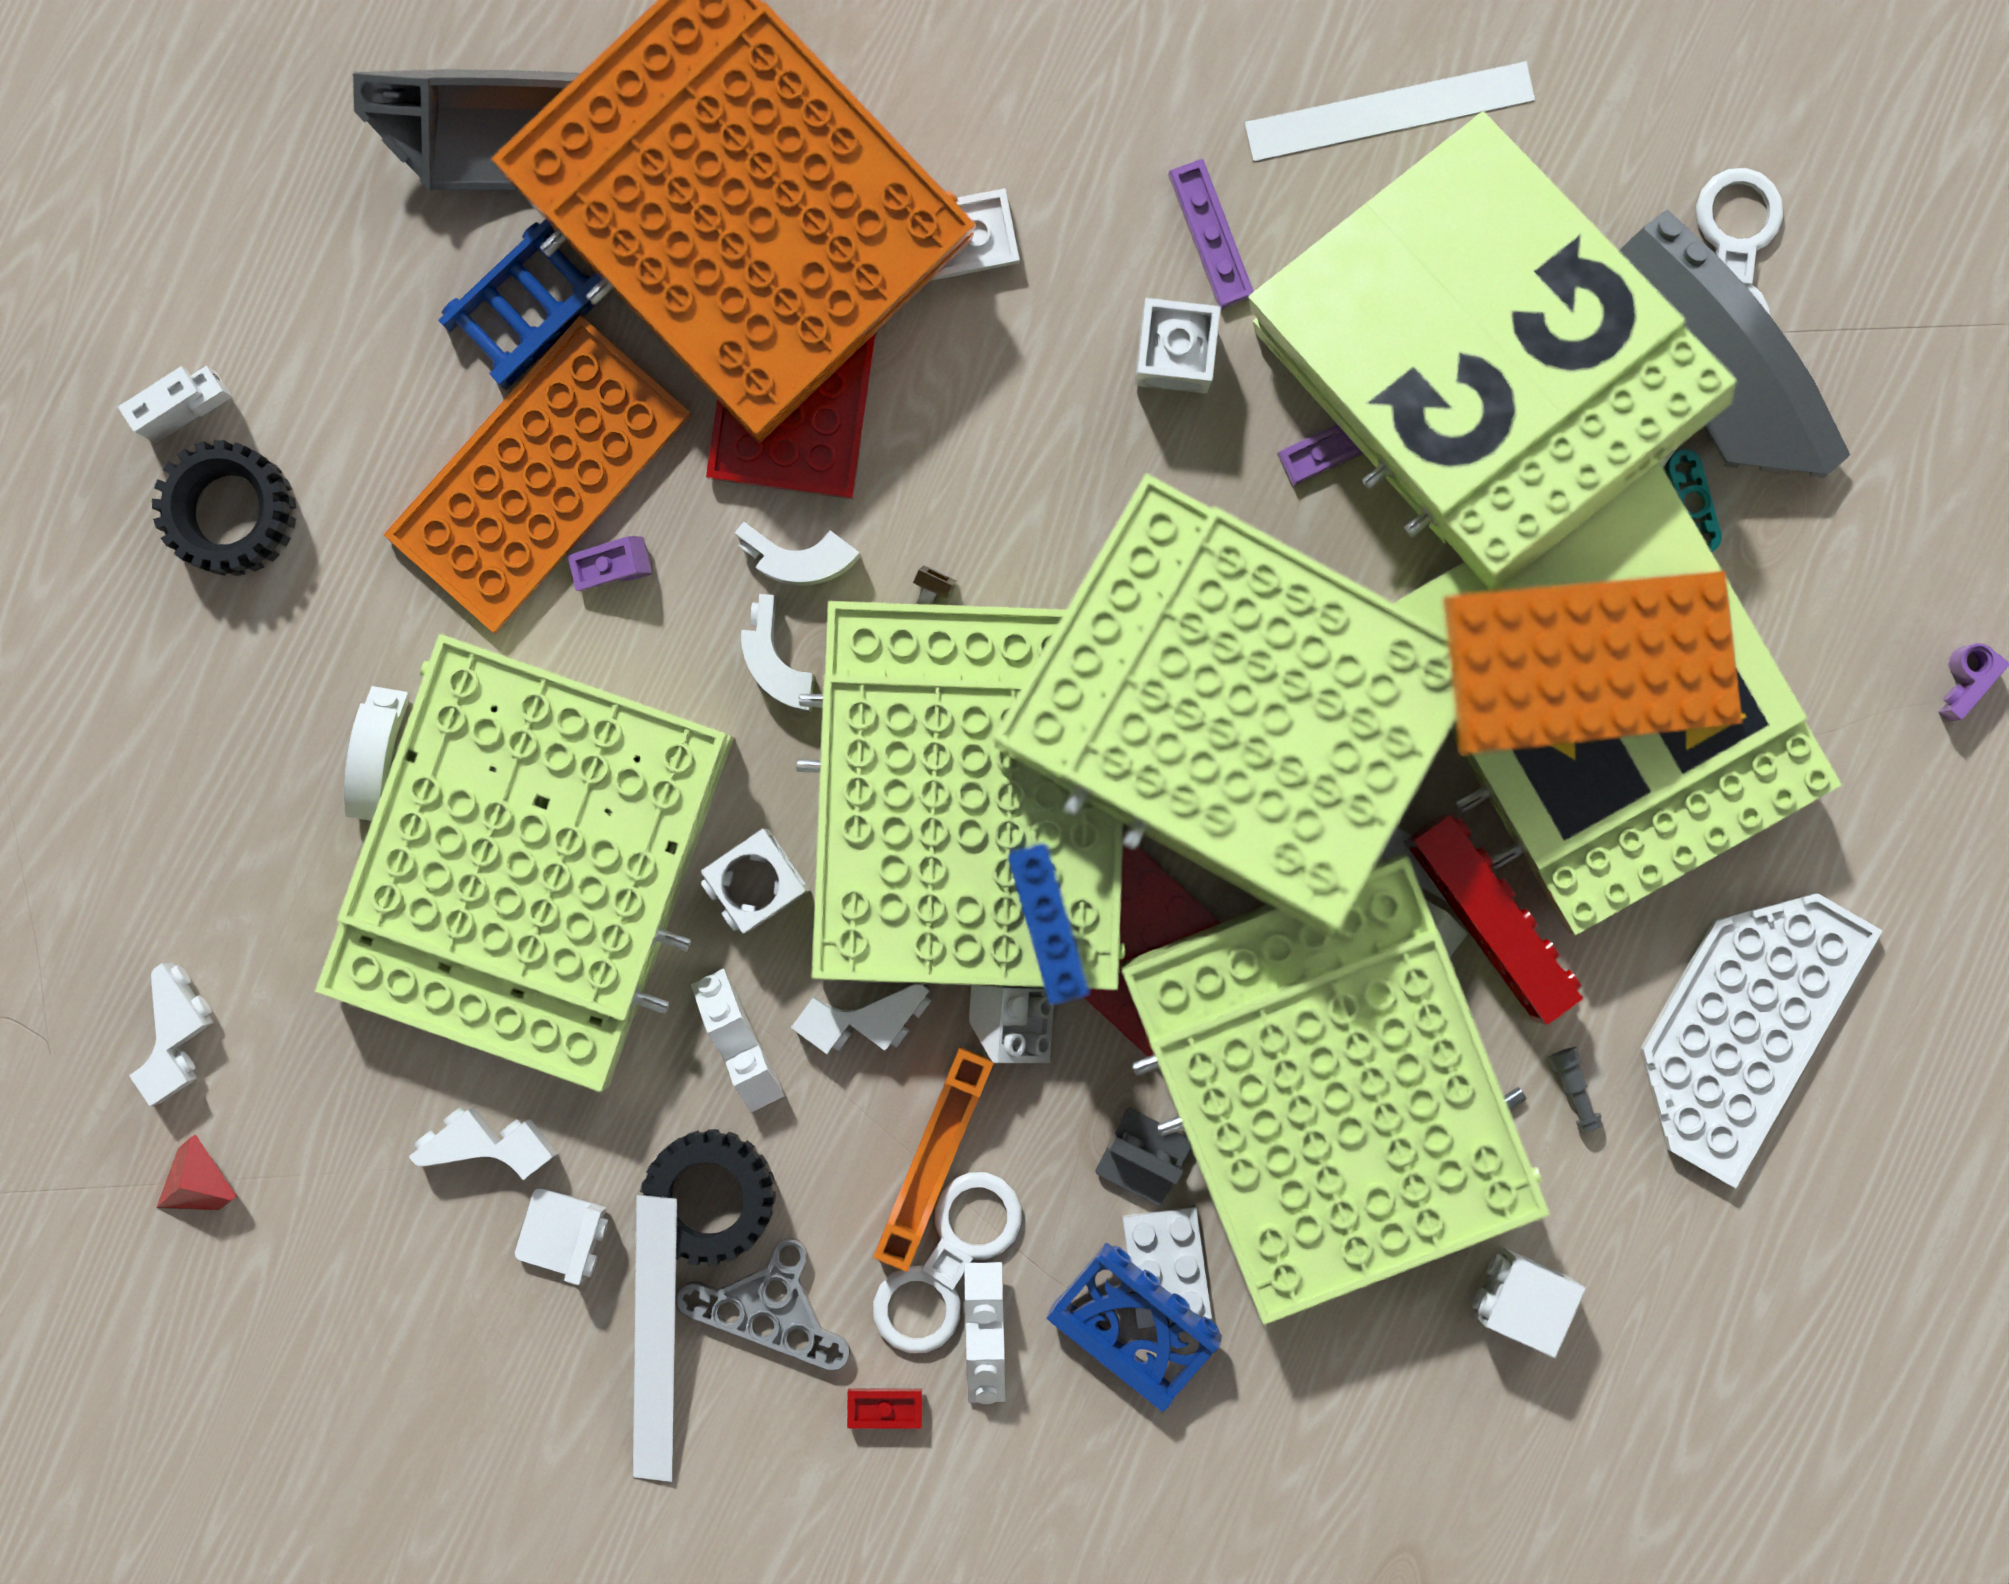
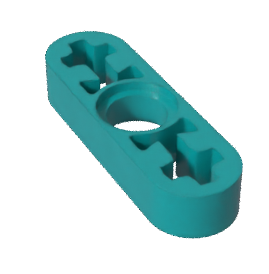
[1665,449,1722,552]

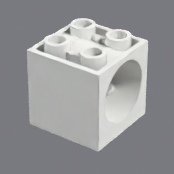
[1134,298,1220,394]
[701,828,811,933]
[1472,1247,1586,1357]

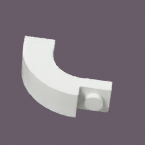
[344,686,409,821]

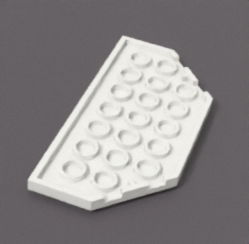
[1640,893,1882,1188]

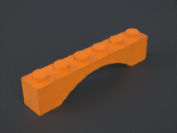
[873,1046,994,1272]

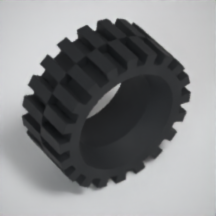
[152,440,297,576]
[640,1129,776,1266]

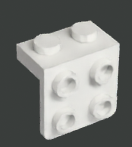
[515,1188,608,1285]

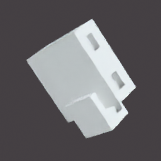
[118,366,232,443]

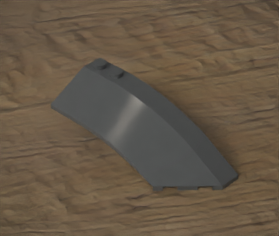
[353,69,580,191]
[1619,209,1850,478]

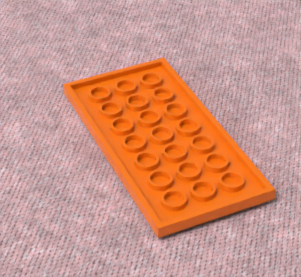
[383,315,692,634]
[1443,571,1742,754]

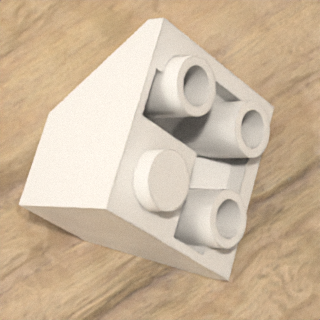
[969,985,1054,1063]

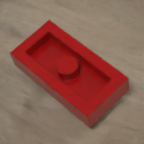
[847,1388,922,1429]

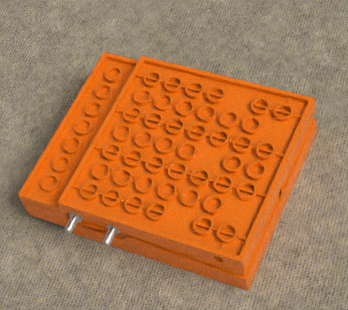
[491,0,976,444]

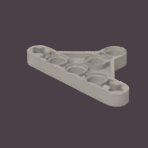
[676,1238,850,1370]

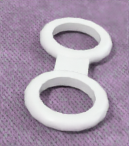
[1696,168,1783,315]
[873,1172,1022,1353]

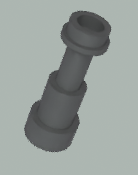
[1548,1047,1603,1132]

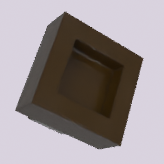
[913,565,957,605]

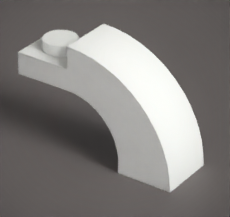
[735,521,861,586]
[741,594,815,712]

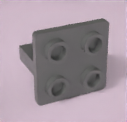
[1095,1107,1191,1206]

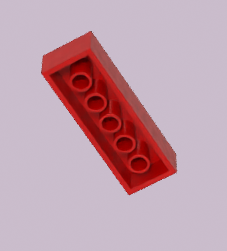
[1404,814,1584,1025]

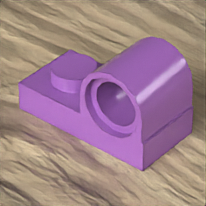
[567,536,652,591]
[1939,643,2009,722]

